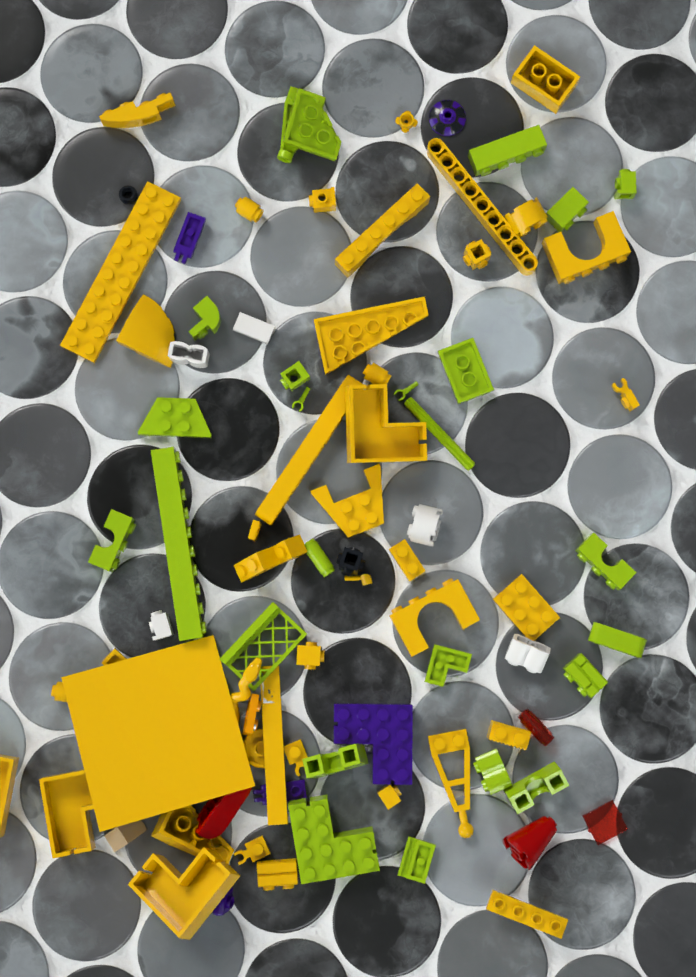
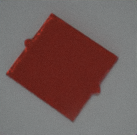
[582,800,628,845]

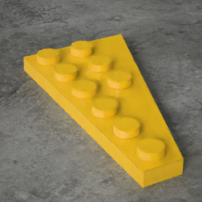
[314,296,429,375]

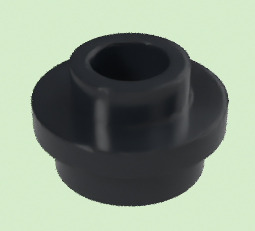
[119,185,138,204]

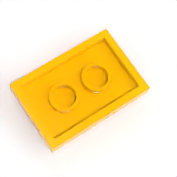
[492,574,560,641]

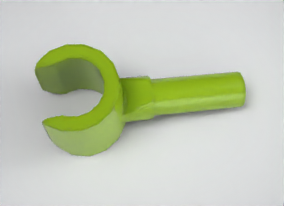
[394,381,419,401]
[292,387,310,412]

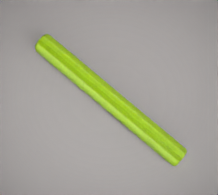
[404,397,475,471]

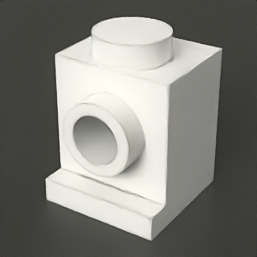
[149,610,174,641]

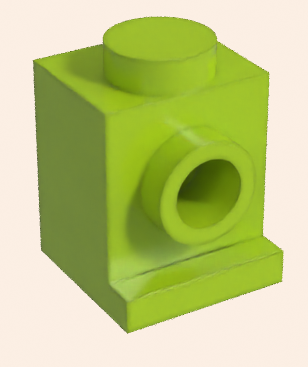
[614,169,637,199]
[280,361,310,391]

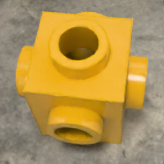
[463,239,491,270]

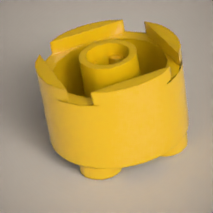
[504,197,548,238]

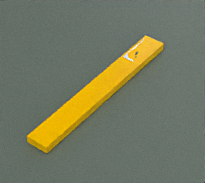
[260,666,288,825]

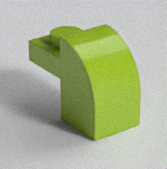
[188,296,221,341]

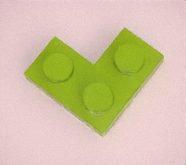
[424,644,472,687]

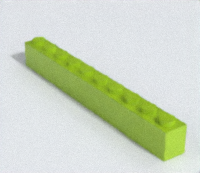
[151,447,207,641]

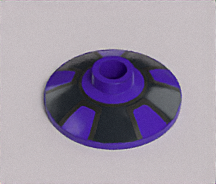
[429,100,466,136]

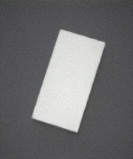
[233,312,275,344]

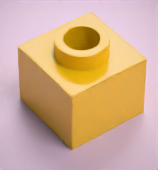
[377,784,402,810]

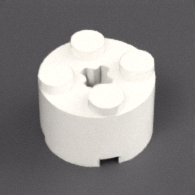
[407,504,443,547]

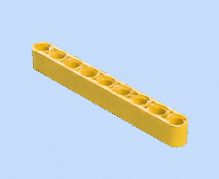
[427,138,538,276]
[255,375,364,526]

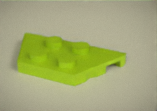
[138,397,212,438]

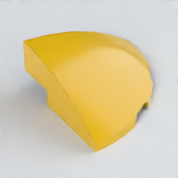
[116,294,175,368]

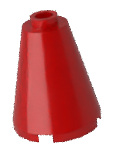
[502,816,557,870]

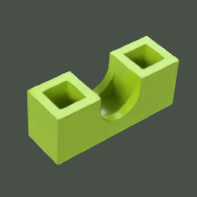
[88,509,136,572]
[575,532,637,590]
[302,744,369,779]
[503,761,569,814]

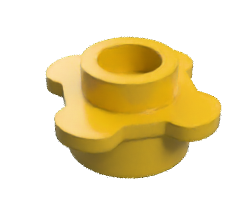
[395,111,418,133]

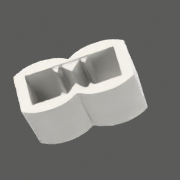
[168,341,210,368]
[505,634,551,673]

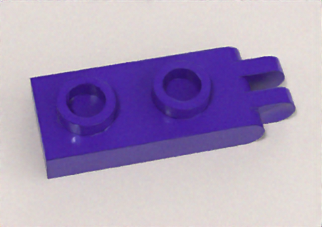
[173,212,206,264]
[253,779,307,805]

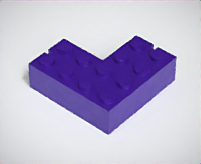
[334,703,413,785]

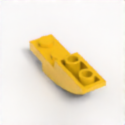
[99,93,175,128]

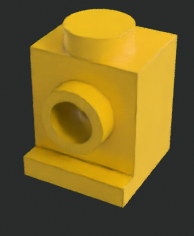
[309,187,336,213]

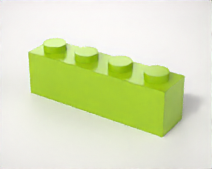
[468,125,547,176]

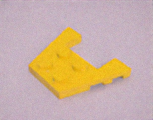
[310,464,384,538]

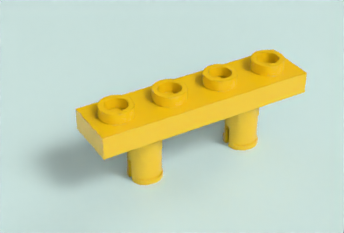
[486,889,568,939]

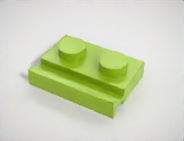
[397,836,436,884]

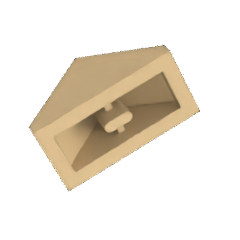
[104,820,148,852]

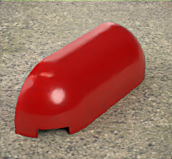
[195,787,252,839]

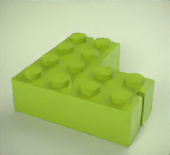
[288,794,380,884]

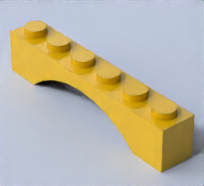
[335,183,430,278]

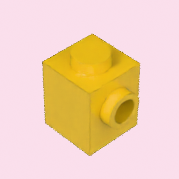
[296,642,325,670]

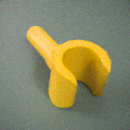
[345,574,373,586]

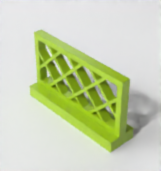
[220,602,307,691]

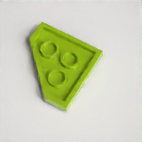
[282,88,341,161]

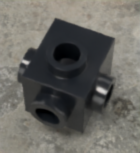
[336,547,365,577]

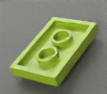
[437,338,494,404]

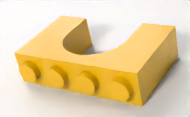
[541,211,631,284]
[389,578,480,657]

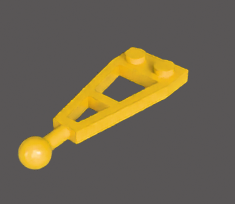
[428,729,474,838]

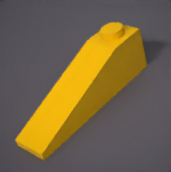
[151,805,234,864]

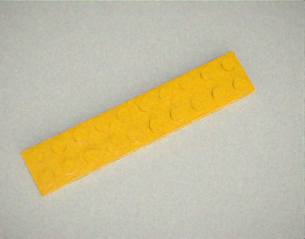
[60,181,181,363]

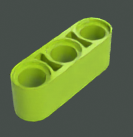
[588,622,647,658]

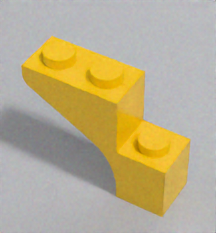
[234,535,308,583]

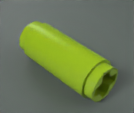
[304,538,335,578]

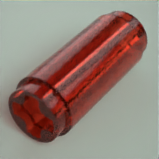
[518,708,555,746]

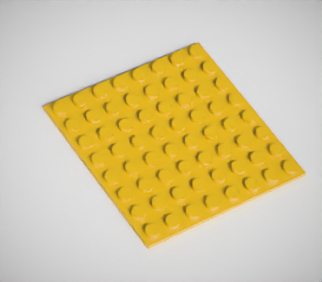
[61,635,255,832]

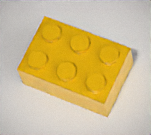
[511,45,580,114]

